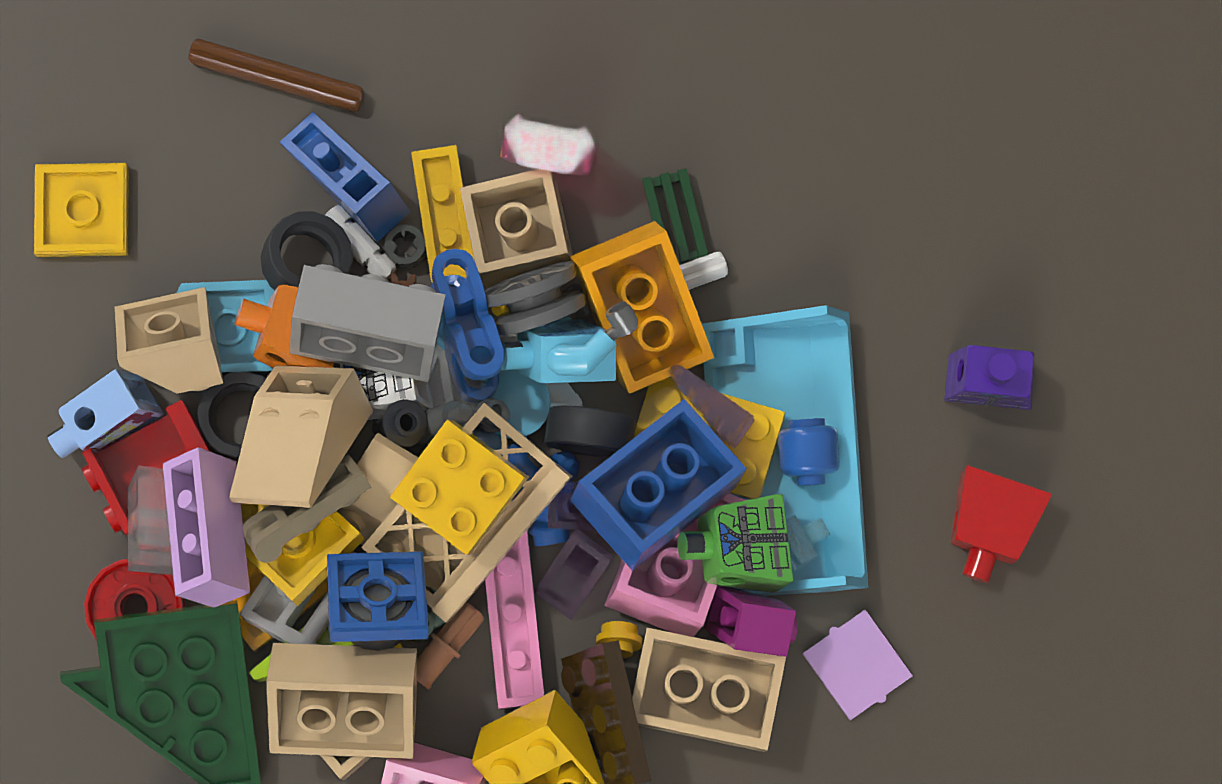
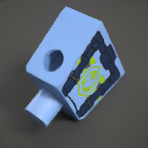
[47,369,164,458]

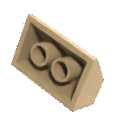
[336,433,463,591]
[267,643,417,759]

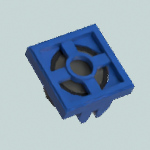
[327,551,429,651]

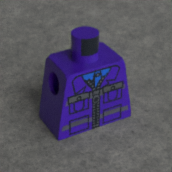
[944,345,1036,410]

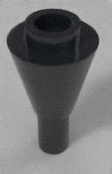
[372,399,428,446]

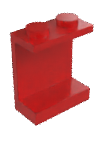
[81,400,212,539]

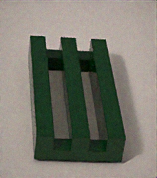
[642,168,708,265]

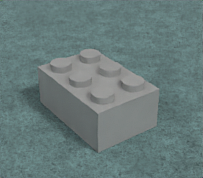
[290,264,445,382]

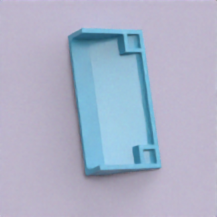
[702,305,869,596]

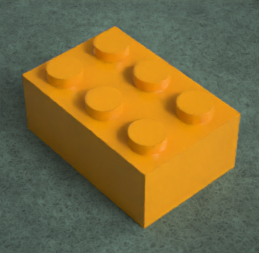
[570,221,714,394]

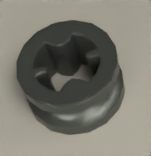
[384,224,426,269]

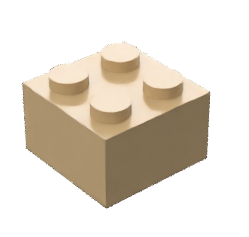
[460,166,573,289]

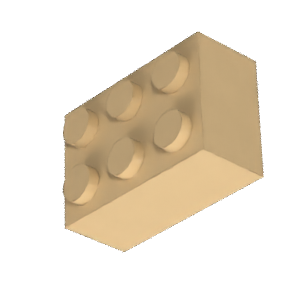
[632,628,786,752]

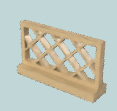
[361,403,573,622]

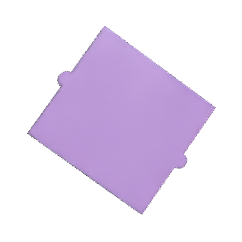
[803,610,913,721]

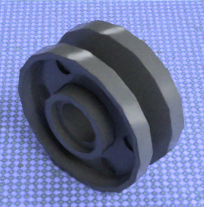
[485,261,587,335]

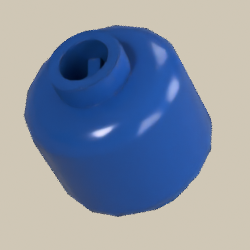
[778,418,840,486]

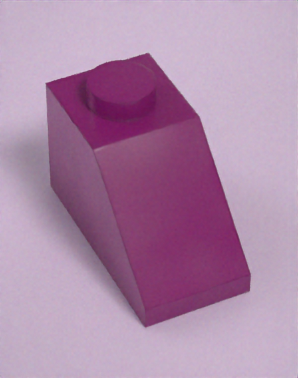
[704,585,798,657]

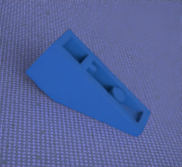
[280,112,411,242]

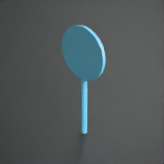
[436,334,551,439]

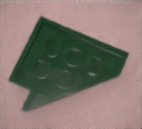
[60,600,261,784]

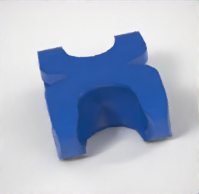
[430,249,504,404]

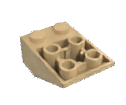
[229,366,373,508]

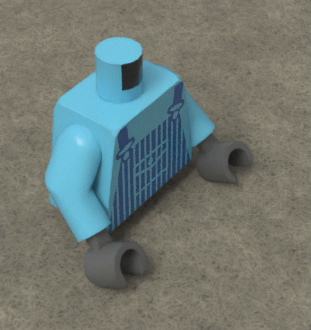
[501,283,638,383]

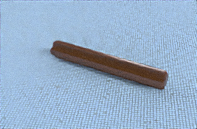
[188,38,364,112]

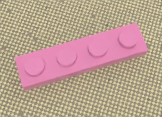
[485,531,544,710]

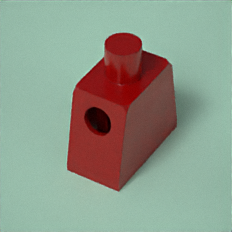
[951,465,1052,583]

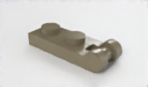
[243,454,372,563]

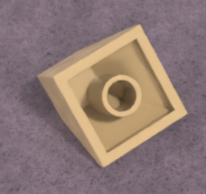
[115,287,223,394]

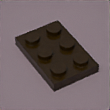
[561,640,651,784]

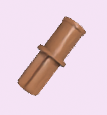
[417,602,484,690]

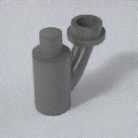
[419,398,510,444]

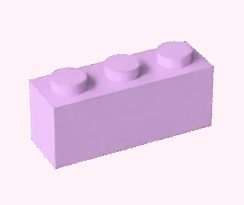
[163,447,250,607]

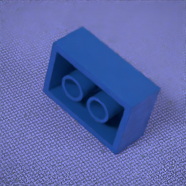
[570,399,747,571]

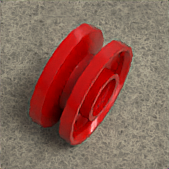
[84,558,186,640]

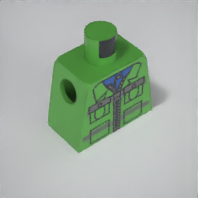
[677,494,793,593]

